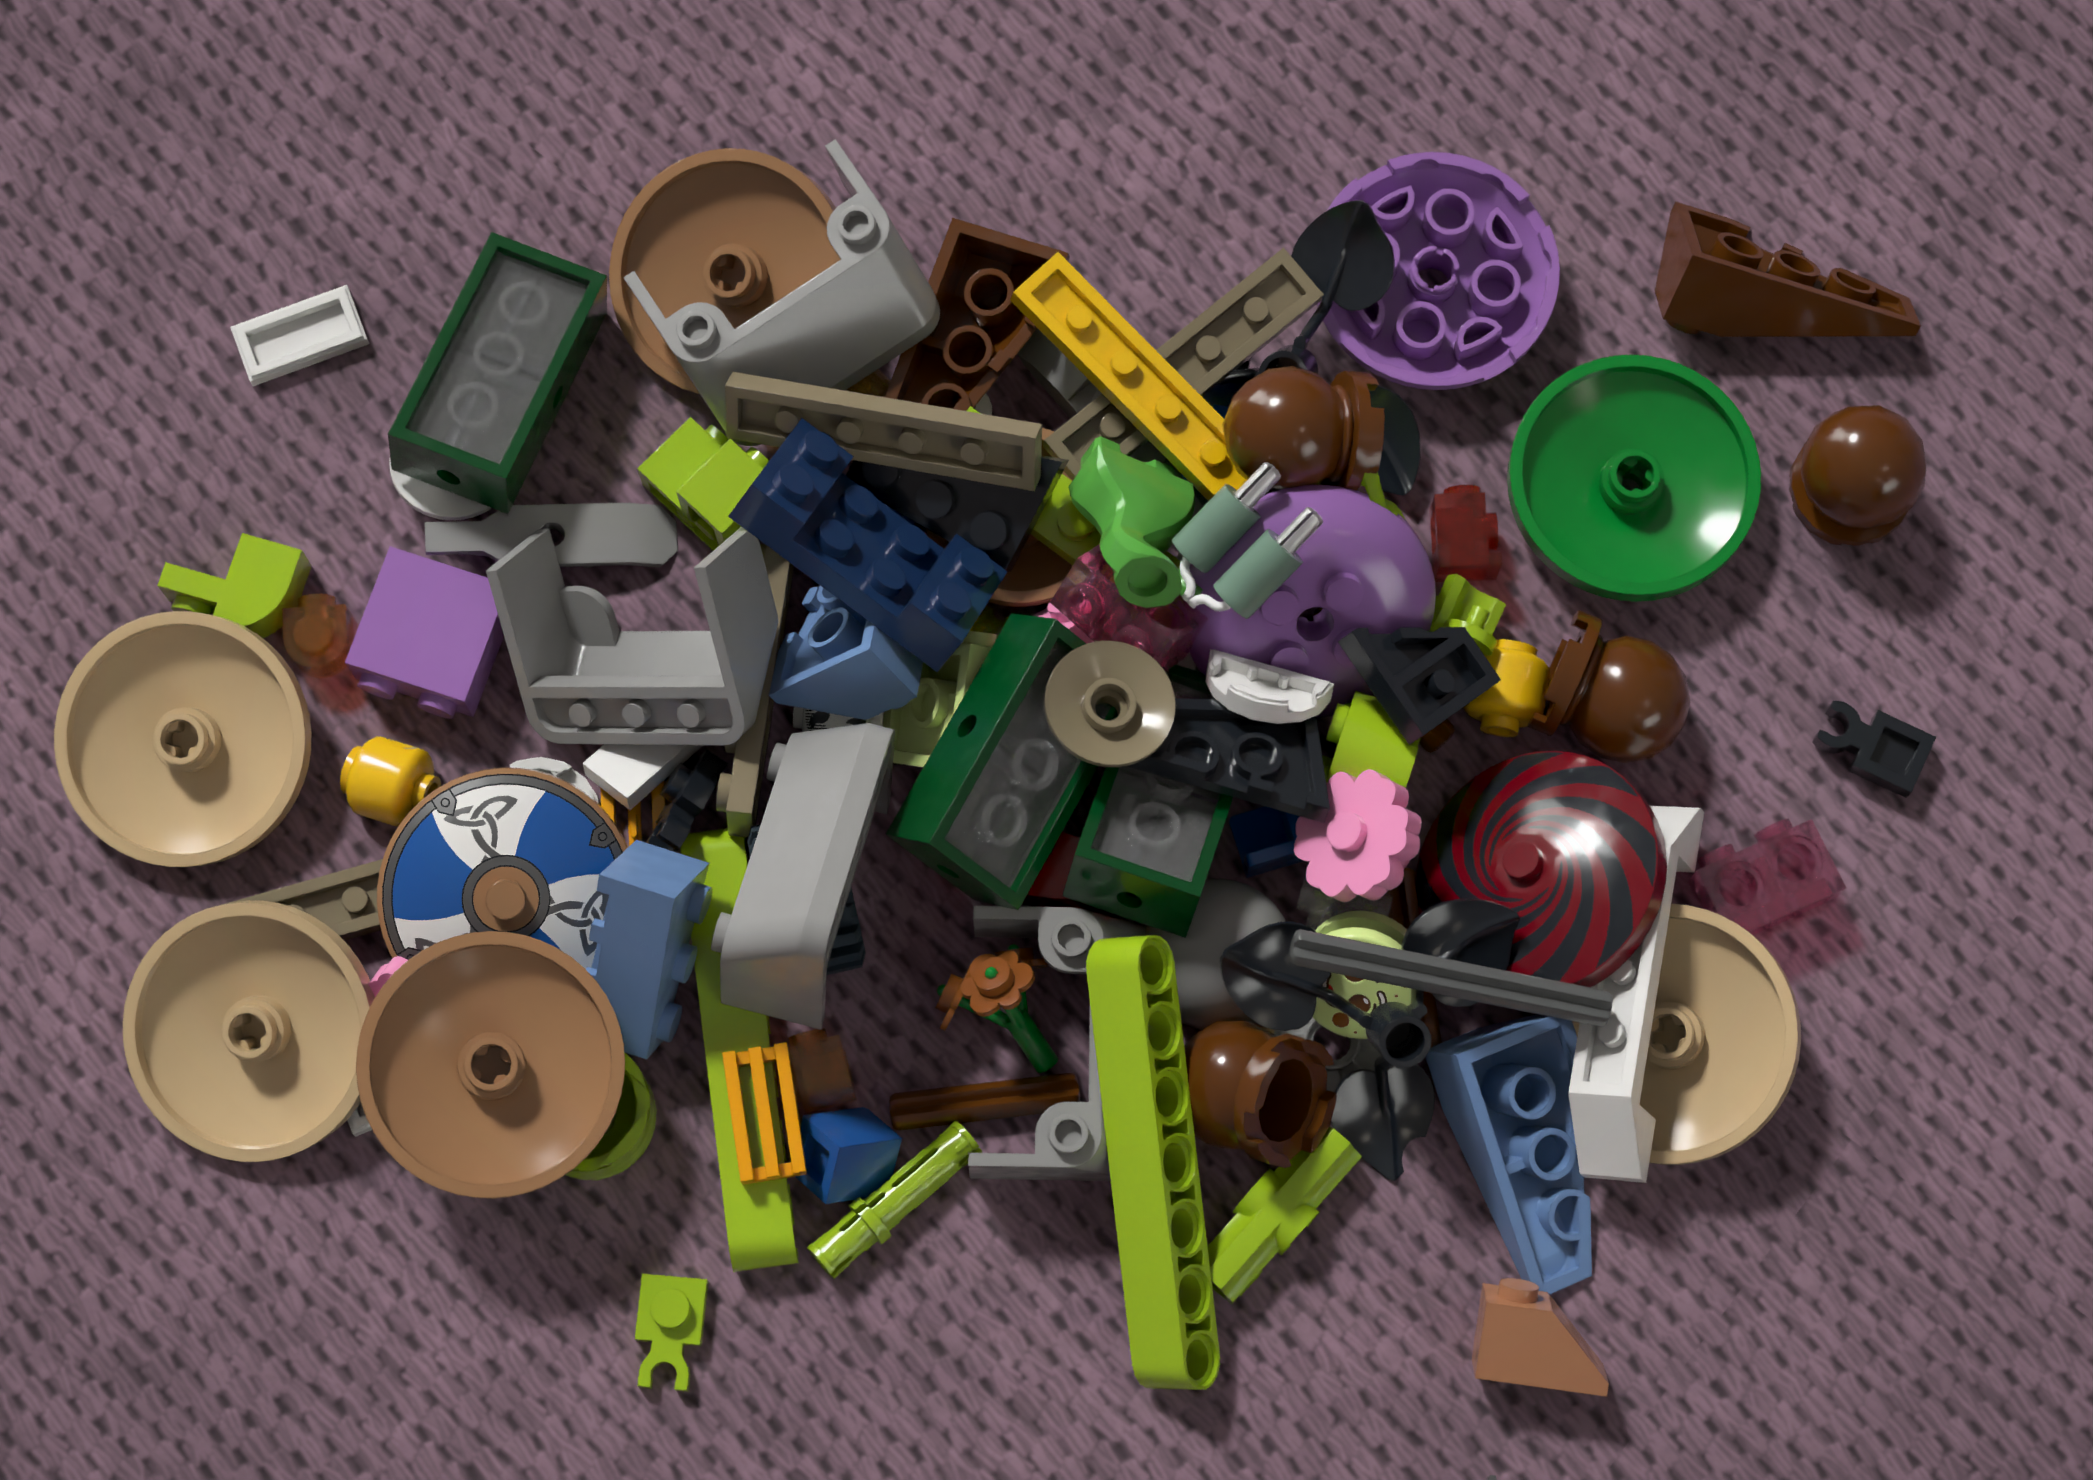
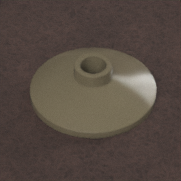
[1044,641,1175,767]

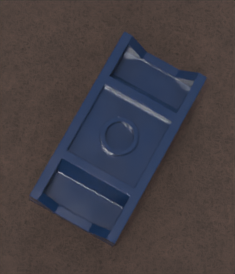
[728,418,1007,672]

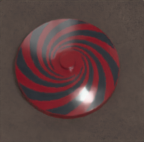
[1415,751,1667,988]

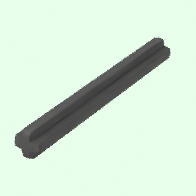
[1289,929,1613,1027]

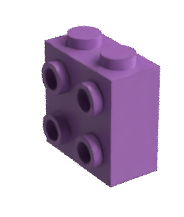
[345,546,504,719]

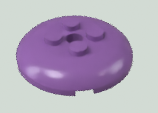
[1317,152,1560,390]
[1180,485,1436,719]

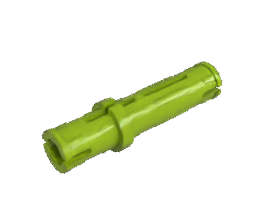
[807,1120,982,1280]

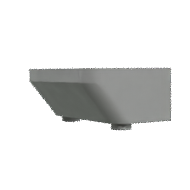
[623,139,940,446]
[486,527,778,745]
[711,723,895,1029]
[968,906,1146,1181]

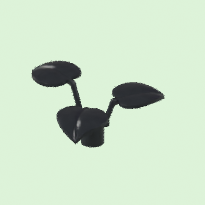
[1203,200,1421,496]
[1220,898,1520,1181]

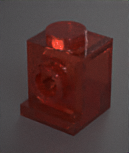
[1429,485,1502,582]

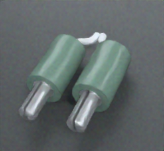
[1172,462,1323,619]

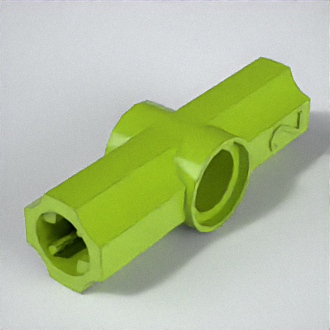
[1208,1126,1362,1304]

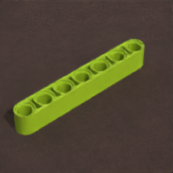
[681,828,799,1272]
[1086,935,1220,1390]

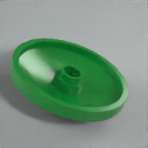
[1507,354,1761,602]

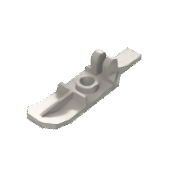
[425,503,678,568]

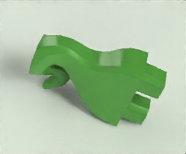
[1068,436,1203,608]

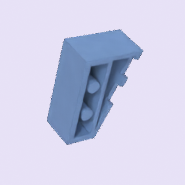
[586,840,713,1059]

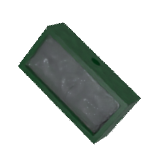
[388,232,607,514]
[886,613,1118,910]
[1062,655,1233,938]

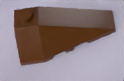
[1655,201,1921,337]
[885,218,1070,411]

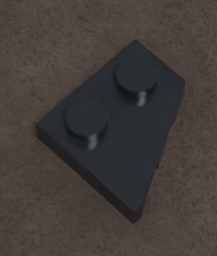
[1338,627,1501,745]

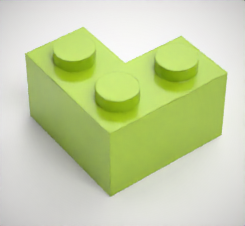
[637,417,769,551]

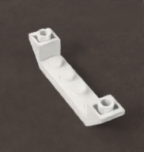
[1568,806,1704,1183]

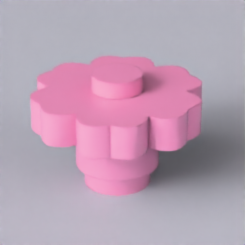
[1294,769,1422,903]

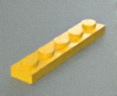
[1010,252,1247,501]

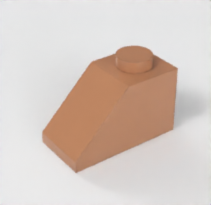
[1472,1278,1609,1397]

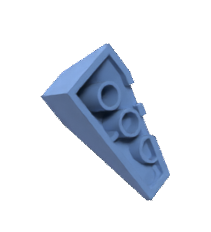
[769,505,923,720]
[1426,1014,1592,1294]

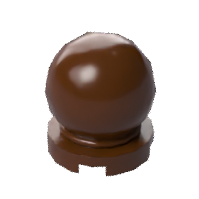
[1222,366,1385,494]
[1789,405,1927,546]
[1527,610,1690,763]
[1184,1021,1337,1168]

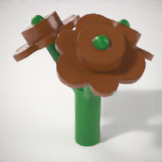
[935,944,1059,1073]

